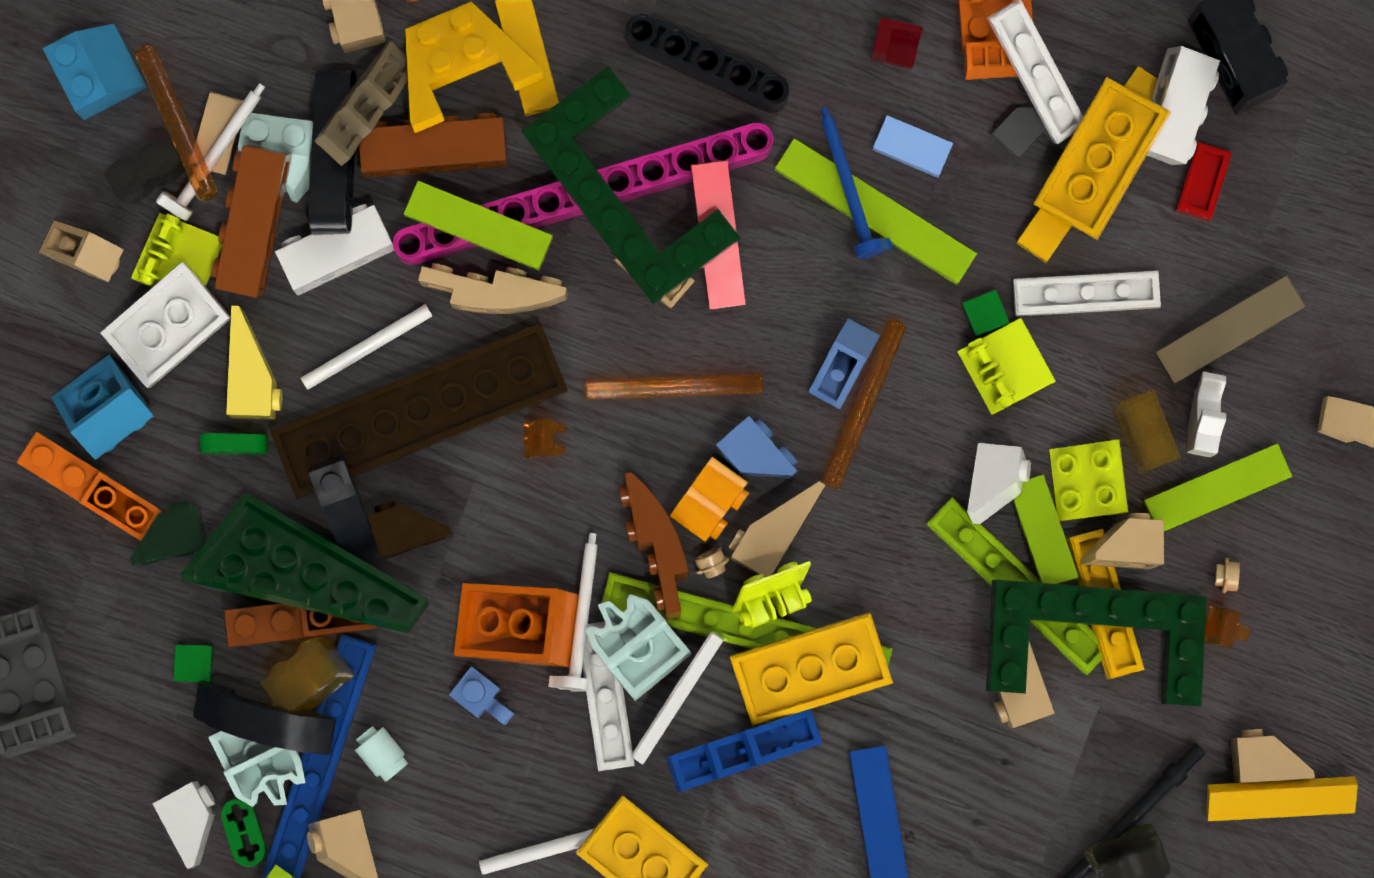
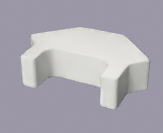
[1187,372,1226,457]

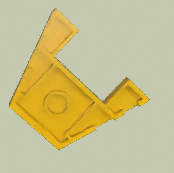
[405,1,545,133]

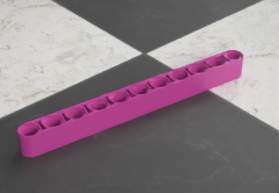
[393,123,773,265]

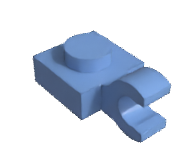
[449,666,514,725]

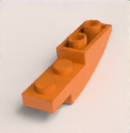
[16,432,162,541]

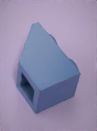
[716,416,797,479]

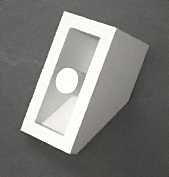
[967,443,1031,524]
[153,781,216,869]

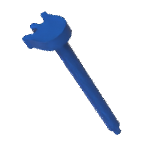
[821,107,893,260]

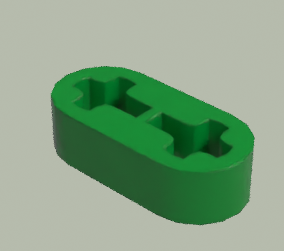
[199,433,268,455]
[221,798,268,867]

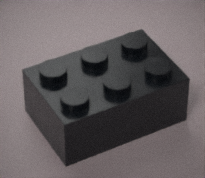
[1188,0,1288,115]

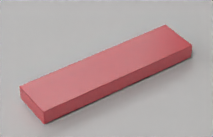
[690,160,746,310]

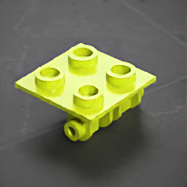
[131,212,223,287]
[957,318,1056,415]
[1049,439,1128,521]
[732,561,812,628]

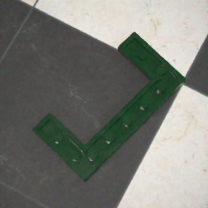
[521,65,741,305]
[986,579,1207,706]

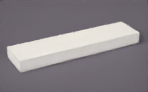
[987,0,1083,144]
[1012,271,1161,317]
[582,621,635,771]
[632,631,724,765]

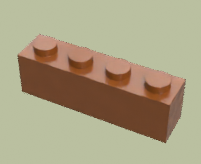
[359,113,508,179]
[211,145,292,298]

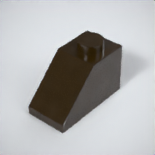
[367,501,453,560]

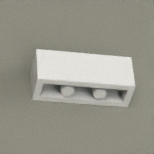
[1147,46,1220,165]
[275,204,394,296]

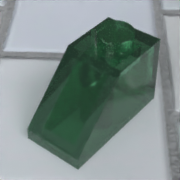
[130,501,207,567]

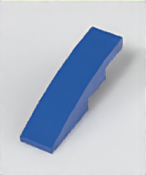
[666,709,822,793]

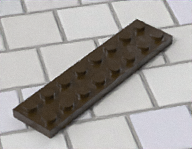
[270,323,568,500]

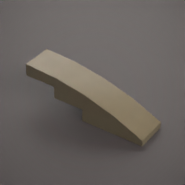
[315,41,408,166]
[1156,275,1306,384]

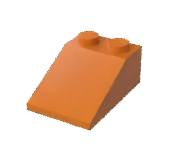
[454,583,579,667]

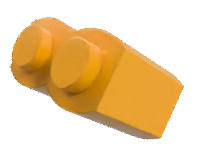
[670,457,750,543]

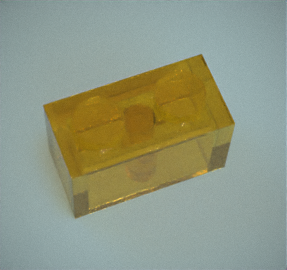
[1114,390,1181,475]
[261,637,354,712]

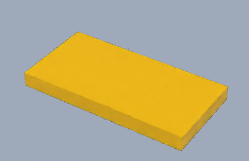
[1033,77,1171,240]
[730,612,893,727]

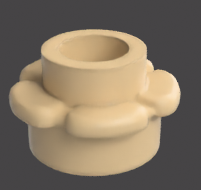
[694,547,729,578]
[1215,558,1240,593]

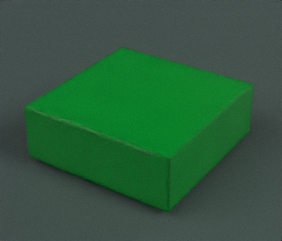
[961,290,1010,338]
[173,645,214,683]

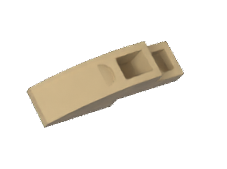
[418,263,568,314]

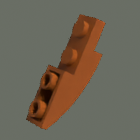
[619,472,689,620]
[223,604,377,648]

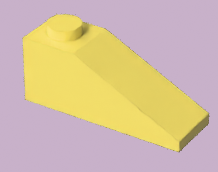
[226,306,283,420]

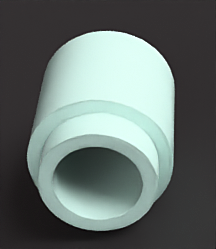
[355,726,408,782]

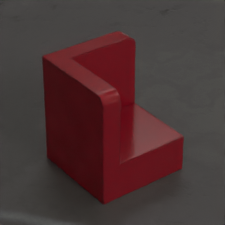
[871,18,923,69]

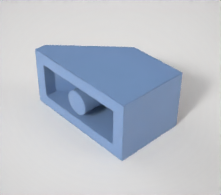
[808,318,880,409]

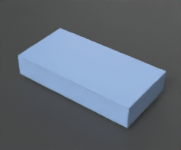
[872,115,953,178]

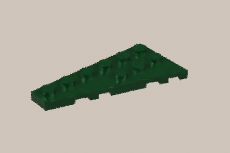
[181,492,429,633]

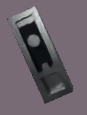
[308,454,381,562]

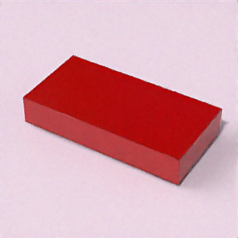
[1175,141,1232,222]

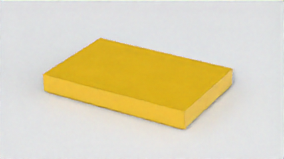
[576,795,708,878]

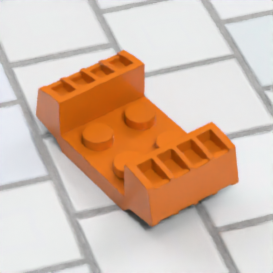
[958,0,1033,80]

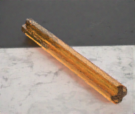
[136,45,218,202]
[822,319,906,489]
[584,373,764,400]

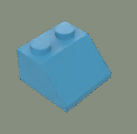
[42,24,147,120]
[51,354,154,460]

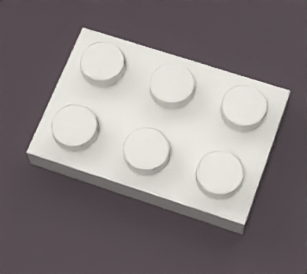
[100,262,231,388]

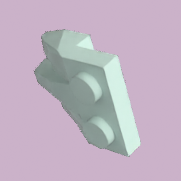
[238,113,313,203]
[585,594,692,701]
[208,703,305,807]

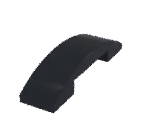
[193,680,337,755]

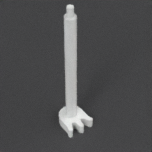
[156,83,265,221]
[548,533,598,692]

